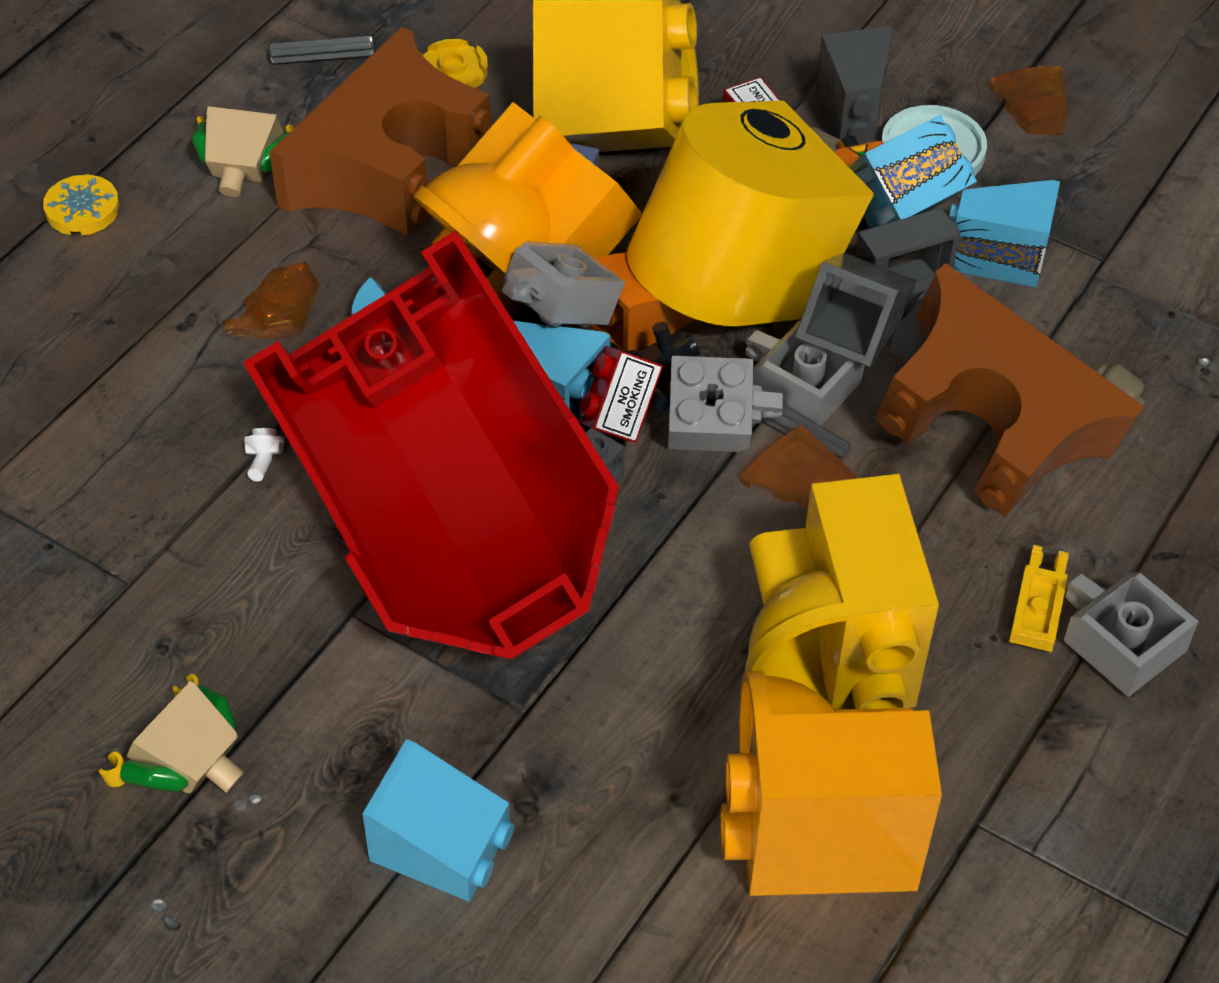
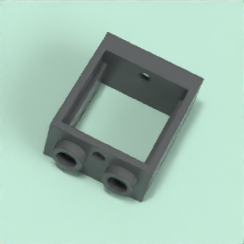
[855,208,961,299]

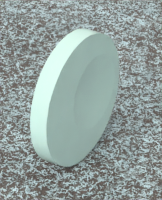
[881,105,987,176]

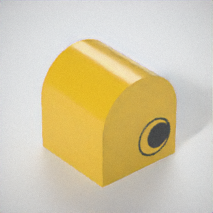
[627,101,874,326]

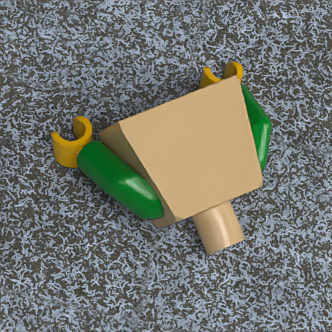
[192,106,294,197]
[98,674,244,794]

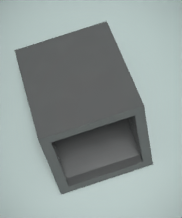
[816,26,893,143]
[796,253,917,367]

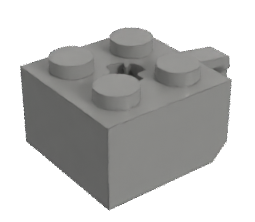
[502,242,625,328]
[746,320,864,426]
[668,356,783,452]
[1064,572,1199,697]

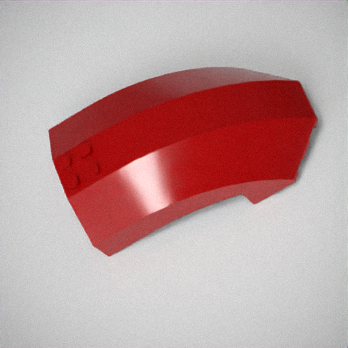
[243,230,620,660]

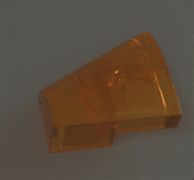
[990,66,1068,136]
[223,261,320,338]
[740,424,856,510]

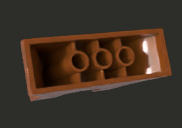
[270,27,492,236]
[875,263,1145,517]

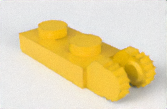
[1009,545,1069,652]

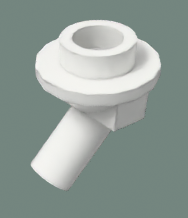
[244,428,285,482]

